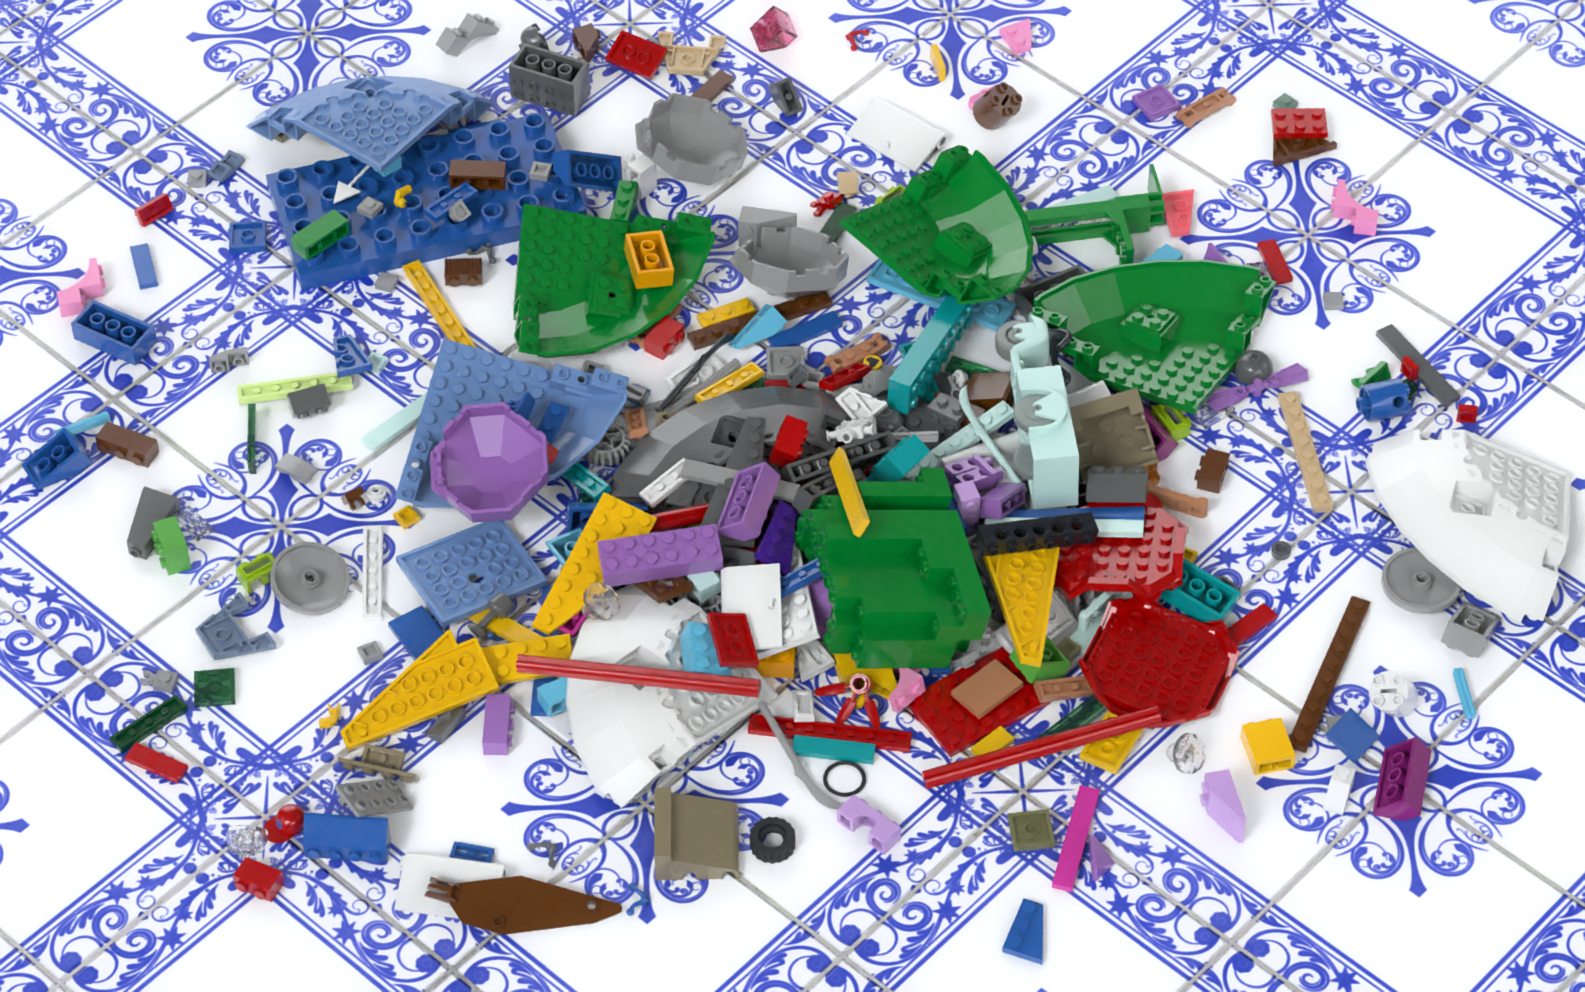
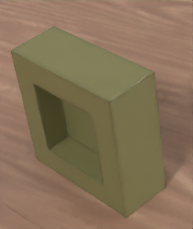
[1056,637,1082,662]

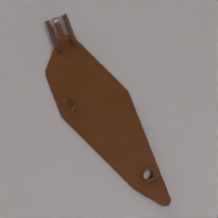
[424,876,622,935]

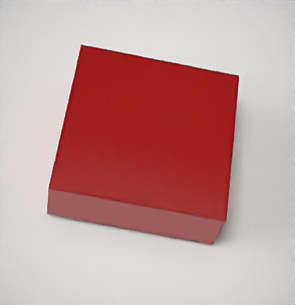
[1400,355,1419,382]
[1456,404,1478,423]

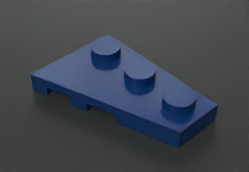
[333,334,373,378]
[1002,898,1043,965]

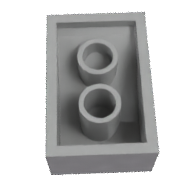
[738,206,797,247]
[1441,601,1501,658]

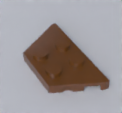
[1273,138,1337,167]

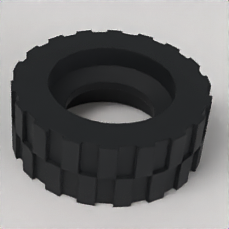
[750,817,796,864]

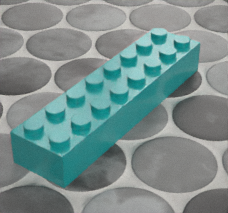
[887,294,973,415]

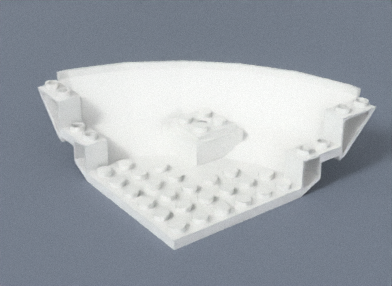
[1366,429,1572,621]
[566,584,778,808]

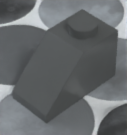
[767,77,803,117]

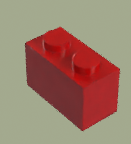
[644,316,685,360]
[233,857,284,902]

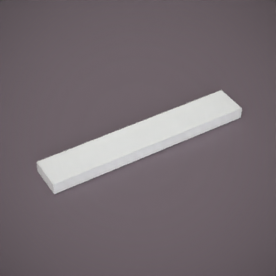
[362,525,383,622]

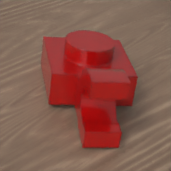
[809,191,843,217]

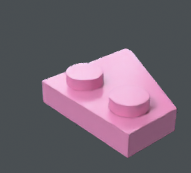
[999,18,1031,55]

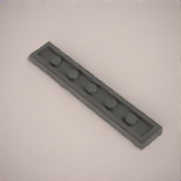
[1376,324,1460,407]

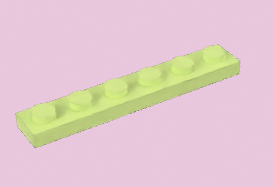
[237,372,353,405]

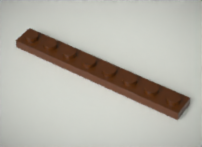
[687,291,832,351]

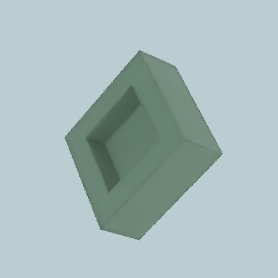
[1272,93,1298,109]

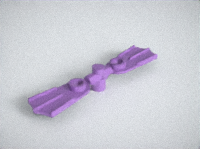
[1207,363,1309,412]

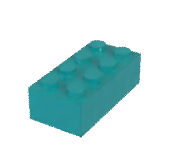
[866,434,930,482]
[1160,559,1241,622]

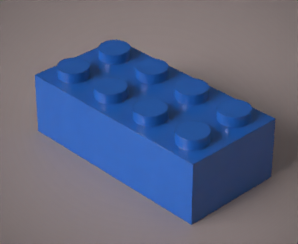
[71,300,157,366]

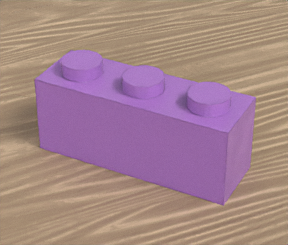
[980,482,1026,519]
[482,694,515,755]

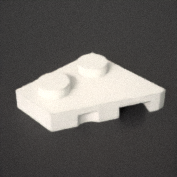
[835,387,888,420]

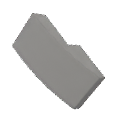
[209,347,249,373]
[275,453,318,484]

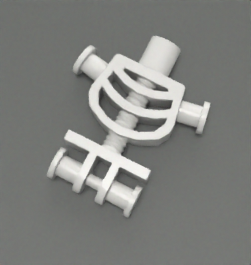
[826,416,877,443]

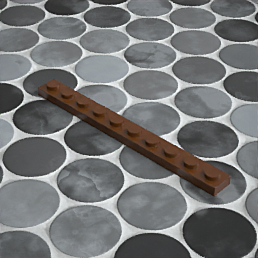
[1289,596,1371,753]

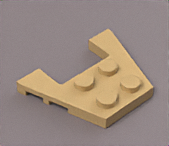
[658,31,726,76]

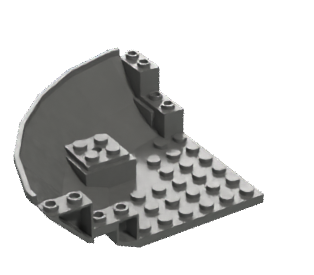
[609,386,846,511]

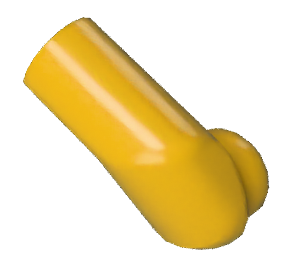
[394,185,412,208]

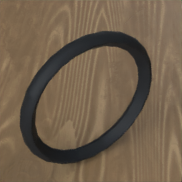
[823,761,866,797]

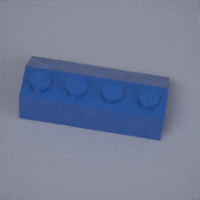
[553,149,622,192]
[567,501,648,533]
[303,812,391,863]

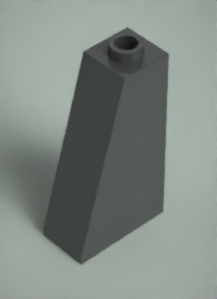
[127,486,181,560]

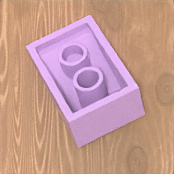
[1200,769,1246,843]

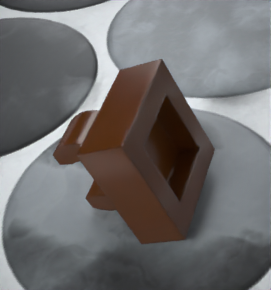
[341,486,365,511]

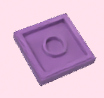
[1132,83,1181,122]

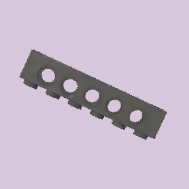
[780,430,896,485]

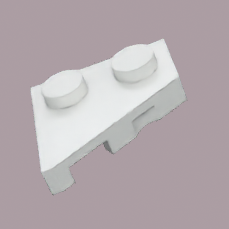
[796,639,835,683]

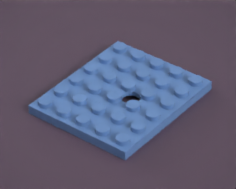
[396,520,548,627]

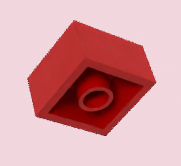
[768,414,809,468]

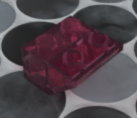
[750,5,798,53]

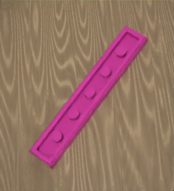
[1052,785,1100,892]

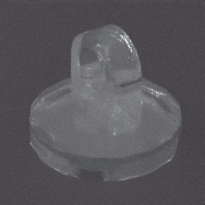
[582,582,621,621]
[968,618,1002,657]
[1166,733,1206,774]

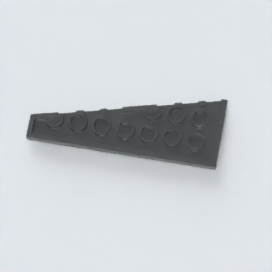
[700,416,766,548]

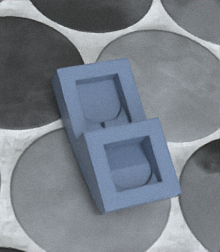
[206,150,245,183]

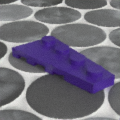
[754,500,797,576]

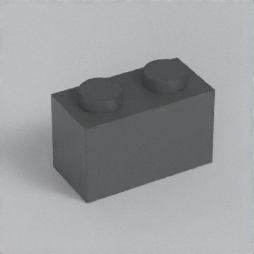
[286,383,331,420]

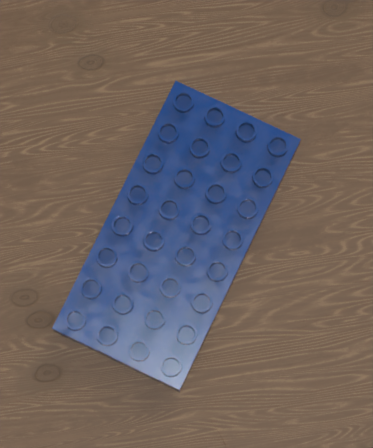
[266,112,587,291]

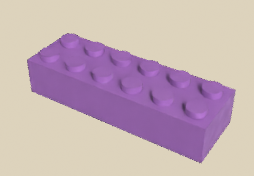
[597,524,723,588]

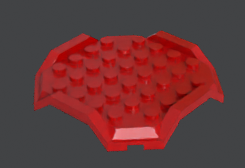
[1054,499,1189,603]
[1078,594,1240,729]

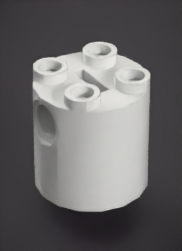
[1369,671,1418,718]

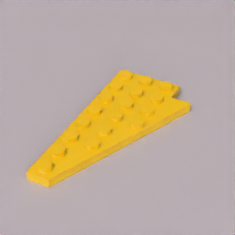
[531,492,657,636]
[983,547,1060,668]
[340,629,500,752]

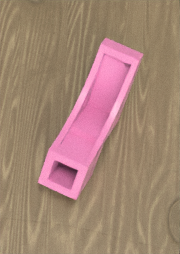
[1330,179,1379,236]
[57,258,106,317]
[889,668,926,714]

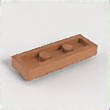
[624,406,649,439]
[1033,676,1094,703]

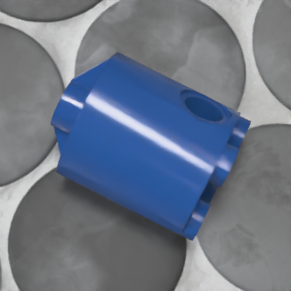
[1356,378,1412,422]

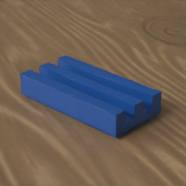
[449,841,495,863]

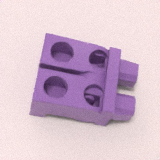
[944,454,1004,491]

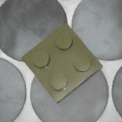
[1007,809,1055,852]

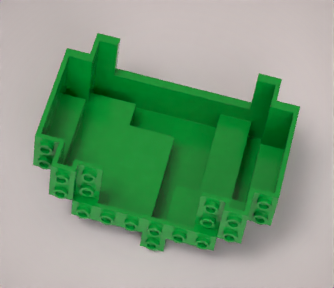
[794,468,992,669]

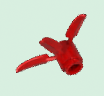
[814,673,880,728]

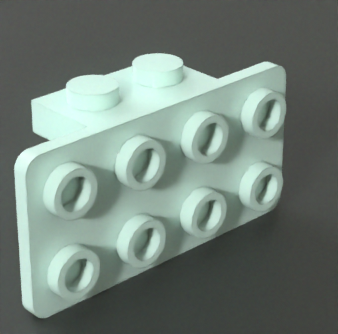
[1069,592,1126,654]

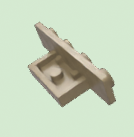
[338,744,420,783]

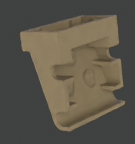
[1069,388,1159,484]
[654,787,739,880]

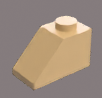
[836,171,858,198]

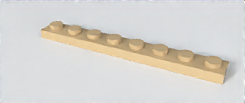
[1277,391,1333,513]

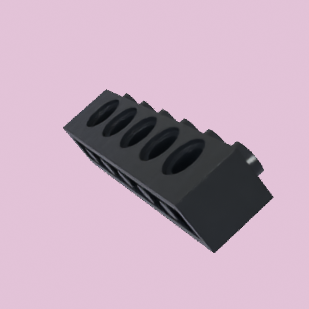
[975,512,1099,556]

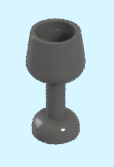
[467,592,515,640]

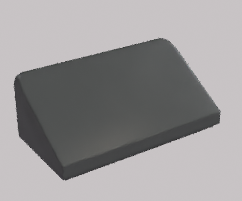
[425,707,466,744]

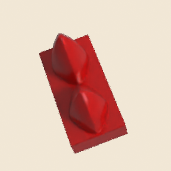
[134,193,174,227]

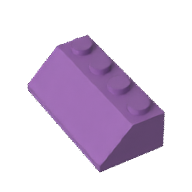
[717,462,781,541]

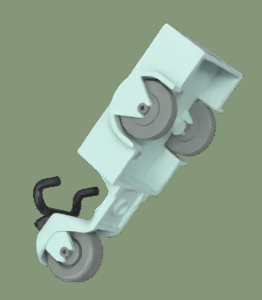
[995,314,1079,509]

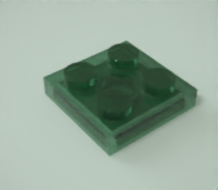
[194,668,236,708]

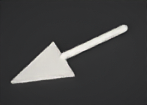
[333,165,370,204]

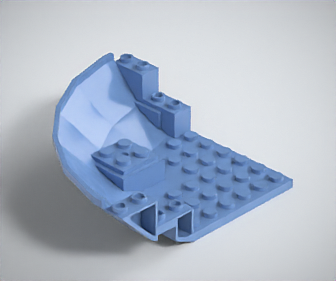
[246,76,495,172]
[395,338,630,508]

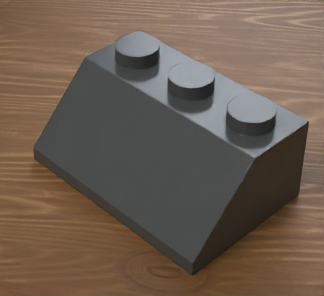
[1086,465,1148,503]

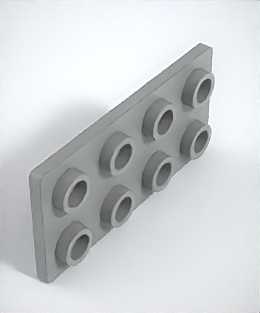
[335,778,414,817]

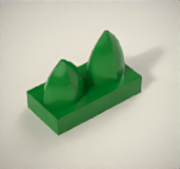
[1351,361,1391,389]

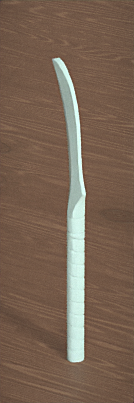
[959,386,1027,492]

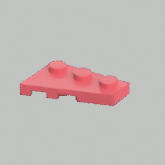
[1162,189,1194,238]

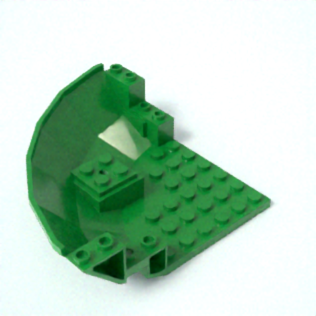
[839,145,1034,305]
[513,203,715,358]
[1027,260,1276,414]

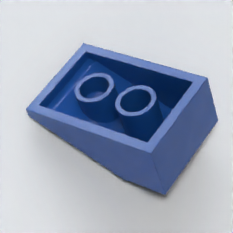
[21,427,92,490]

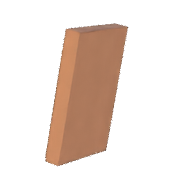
[951,659,1024,719]

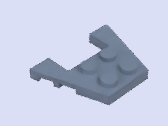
[195,592,277,661]

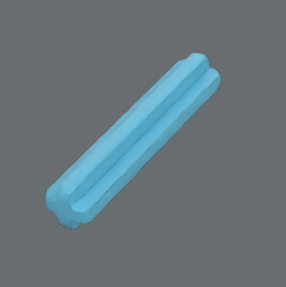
[55,411,111,435]
[1452,667,1477,720]

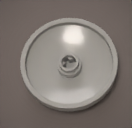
[270,542,350,615]
[1381,547,1461,614]

